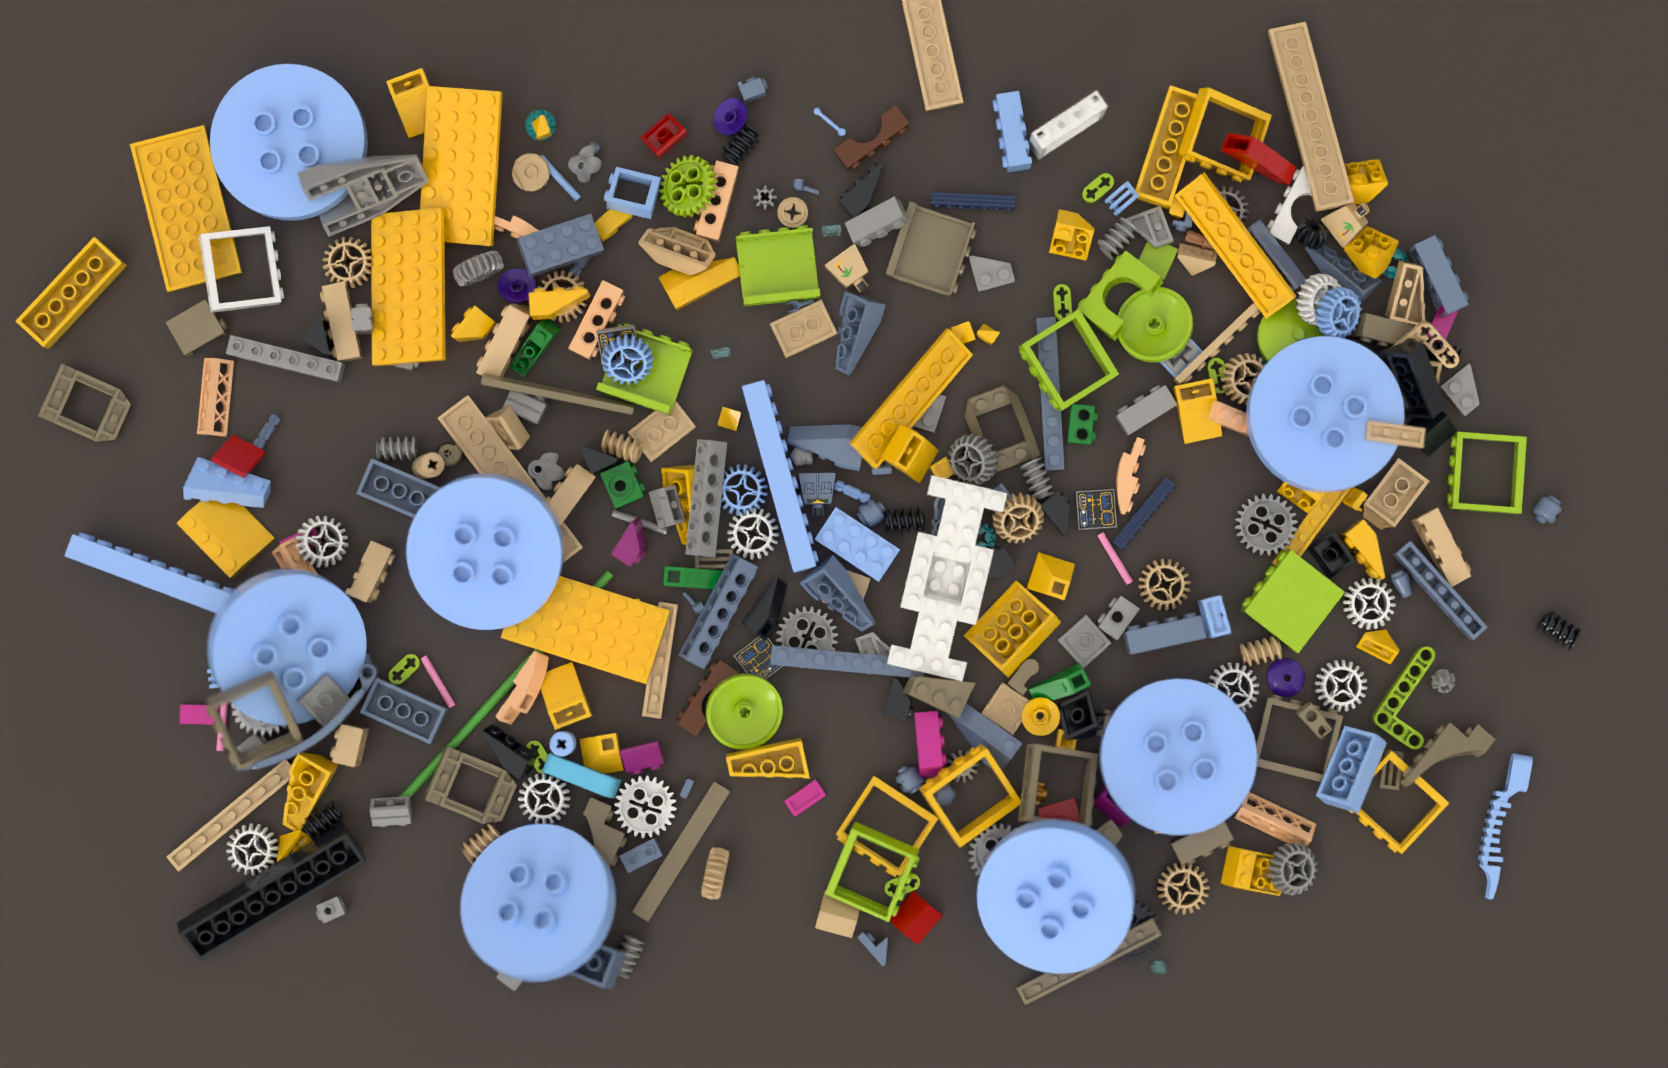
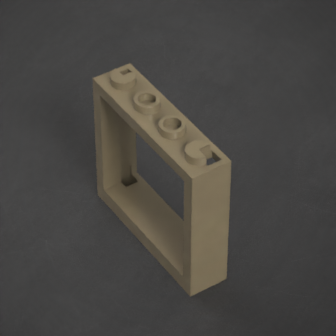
[205,671,304,770]
[1255,695,1343,782]
[1018,744,1099,828]

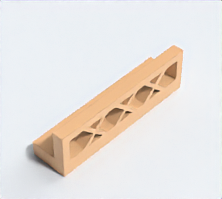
[197,358,234,437]
[272,537,317,574]
[1234,792,1316,847]

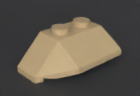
[639,227,715,276]

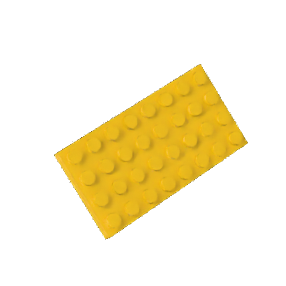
[420,86,503,246]
[130,125,242,292]
[371,208,445,366]
[501,576,671,684]

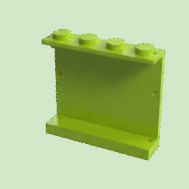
[736,225,820,307]
[596,323,693,415]

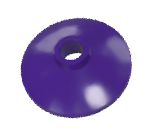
[713,98,747,135]
[498,268,536,303]
[1267,659,1305,697]

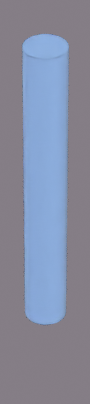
[541,155,581,202]

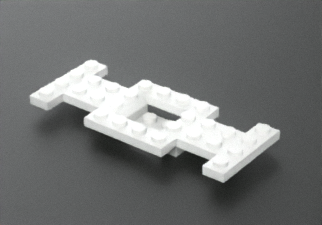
[887,476,1007,681]

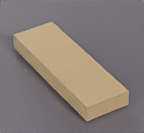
[1364,420,1426,448]

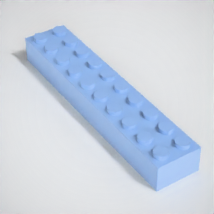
[742,380,819,573]
[64,533,235,613]

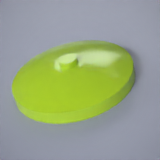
[1118,287,1193,362]
[1257,299,1325,363]
[706,674,783,750]

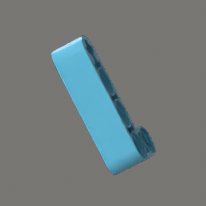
[542,753,622,798]

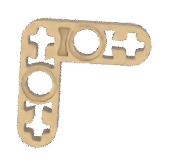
[1391,321,1459,368]

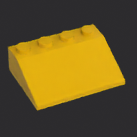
[177,500,275,579]
[964,580,1061,678]

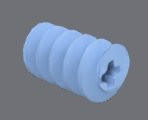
[550,731,577,756]

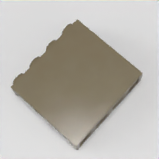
[885,201,977,298]

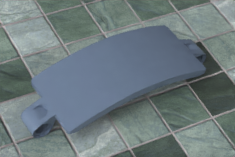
[232,663,378,771]

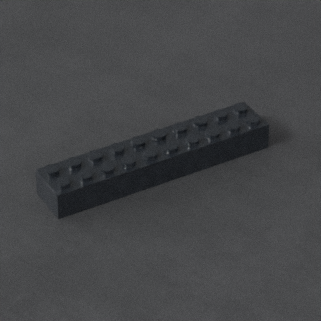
[177,823,366,961]

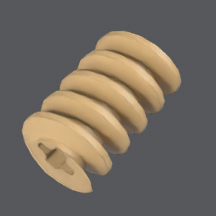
[601,429,644,463]
[412,452,444,479]
[1239,636,1282,666]
[461,823,501,864]

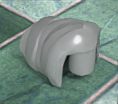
[790,447,813,467]

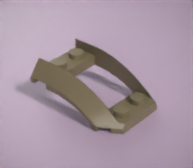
[38,364,131,442]
[964,384,1040,474]
[424,746,517,824]

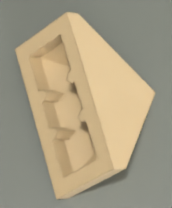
[1178,243,1217,276]

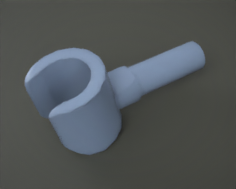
[793,179,820,195]
[786,299,814,313]
[683,591,704,614]

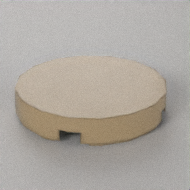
[512,153,550,192]

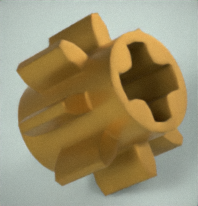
[1035,782,1048,805]

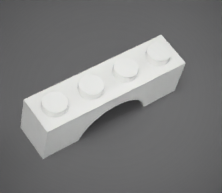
[1267,166,1311,246]

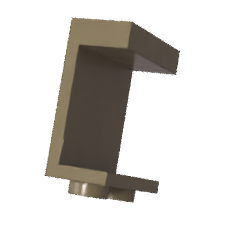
[166,299,228,357]

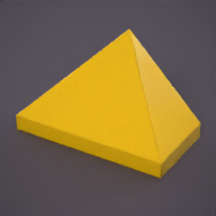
[1356,629,1399,664]
[277,830,313,862]

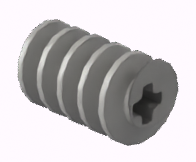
[1097,217,1139,260]
[376,436,417,461]
[1020,457,1055,500]
[617,935,646,979]

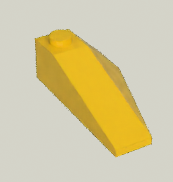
[658,257,740,311]
[661,465,695,545]
[282,752,339,831]

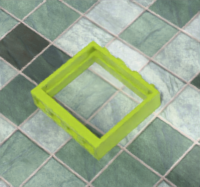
[1018,309,1119,412]
[1446,432,1527,514]
[825,822,920,922]

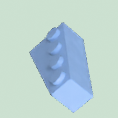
[993,91,1032,172]
[183,457,271,508]

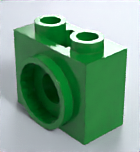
[600,461,646,509]

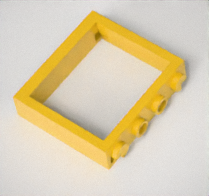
[1178,88,1272,183]
[919,744,1021,848]
[1349,749,1449,854]
[836,776,938,877]

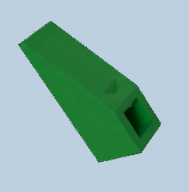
[509,319,561,378]
[663,566,723,589]
[1028,663,1091,701]

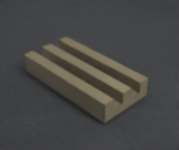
[695,549,734,569]
[1379,750,1404,790]

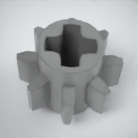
[753,185,777,210]
[1431,669,1456,693]

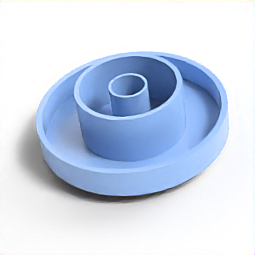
[210,64,368,221]
[1246,336,1404,493]
[406,473,564,630]
[208,569,366,725]
[1099,679,1257,835]
[977,820,1135,973]
[461,824,616,982]

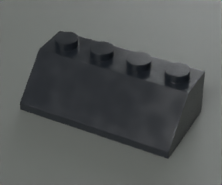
[1379,341,1446,419]

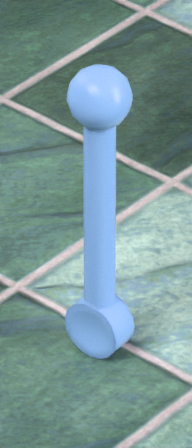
[814,108,846,136]

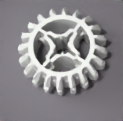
[1296,273,1341,325]
[727,508,779,560]
[296,516,348,568]
[1343,578,1396,630]
[1315,660,1367,712]
[1207,663,1259,712]
[518,773,571,824]
[226,823,279,876]

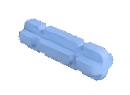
[834,480,871,503]

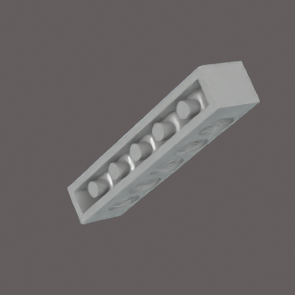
[226,335,346,383]
[685,439,727,557]

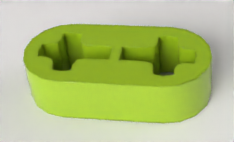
[1082,173,1114,204]
[1053,284,1072,320]
[1207,358,1228,394]
[388,654,421,684]
[526,740,548,774]
[885,873,920,897]

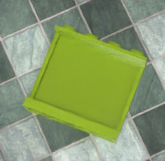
[1241,549,1345,653]

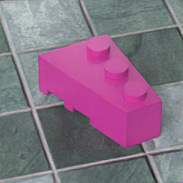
[915,711,946,779]

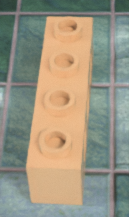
[694,160,739,242]
[568,280,626,360]

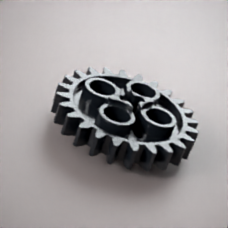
[1120,901,1162,964]

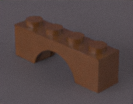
[834,105,909,171]
[676,660,740,737]

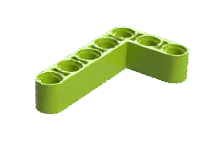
[1371,647,1435,749]

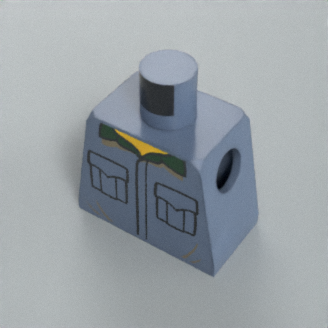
[799,473,836,516]

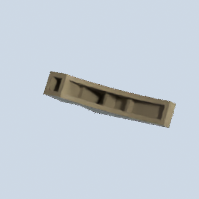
[1400,723,1496,787]
[583,796,627,869]

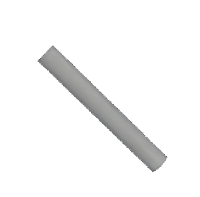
[612,510,668,535]

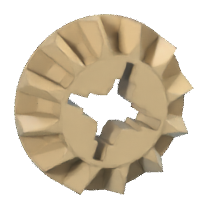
[778,197,808,228]

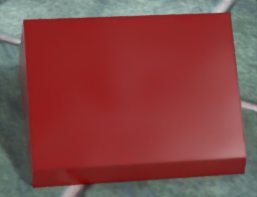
[640,113,688,160]
[889,891,943,944]

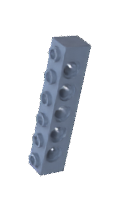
[1392,541,1488,640]
[678,554,758,669]

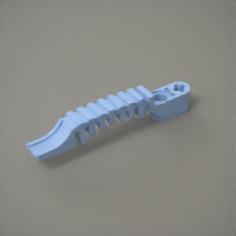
[1478,753,1533,899]

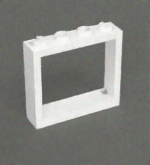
[1029,91,1107,160]
[199,226,284,313]

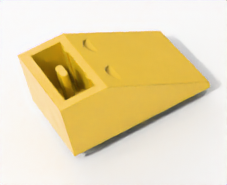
[386,68,430,138]
[529,287,590,320]
[1173,378,1222,444]
[881,425,939,483]
[1340,520,1385,580]
[541,662,593,730]
[1221,846,1281,896]

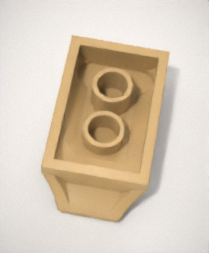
[1363,458,1429,530]

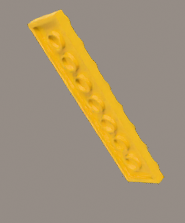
[1175,172,1297,319]
[849,329,973,469]

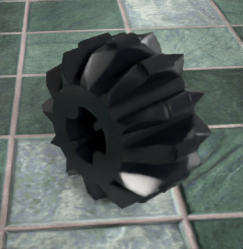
[1295,218,1329,250]

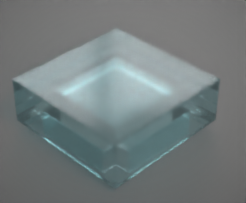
[822,225,841,236]
[711,346,732,359]

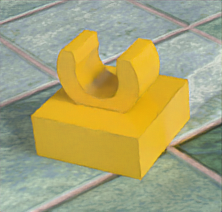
[1342,487,1368,512]

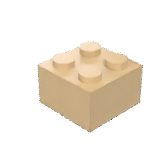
[330,723,369,767]

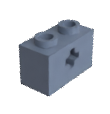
[620,837,664,873]

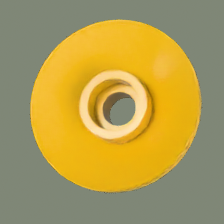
[1021,697,1060,736]

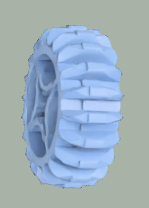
[1315,287,1362,339]
[601,334,654,385]
[721,465,768,516]

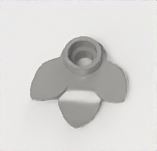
[568,145,602,183]
[528,452,565,490]

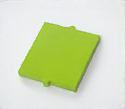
[1139,241,1178,280]

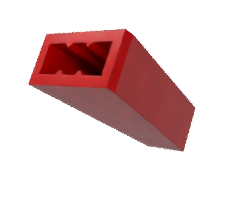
[1221,133,1297,185]

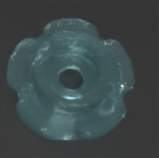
[1149,961,1168,974]

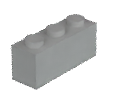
[845,196,909,247]
[1115,385,1178,436]

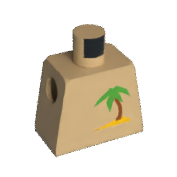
[1320,203,1370,248]
[825,244,869,293]

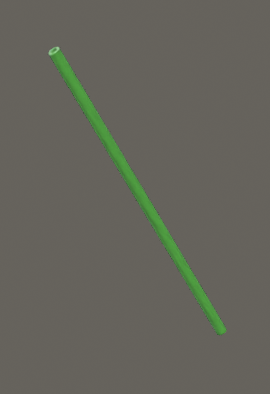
[399,570,614,798]

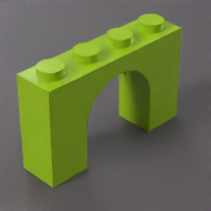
[1077,251,1164,341]

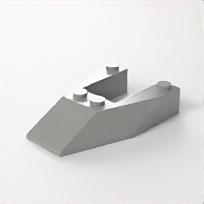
[298,155,429,237]

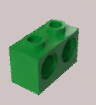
[1067,404,1098,446]

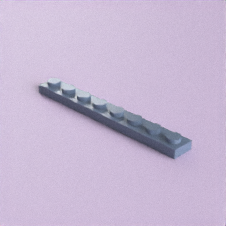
[1036,317,1064,471]
[770,645,924,677]

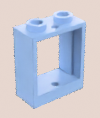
[604,167,661,219]
[1197,595,1231,638]

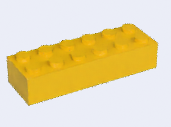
[1135,85,1198,209]
[16,237,127,349]

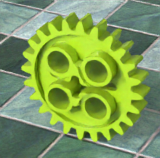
[659,155,718,218]

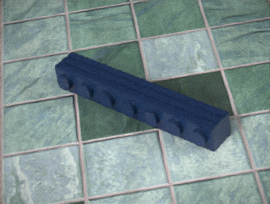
[931,192,1015,211]
[1112,477,1175,550]

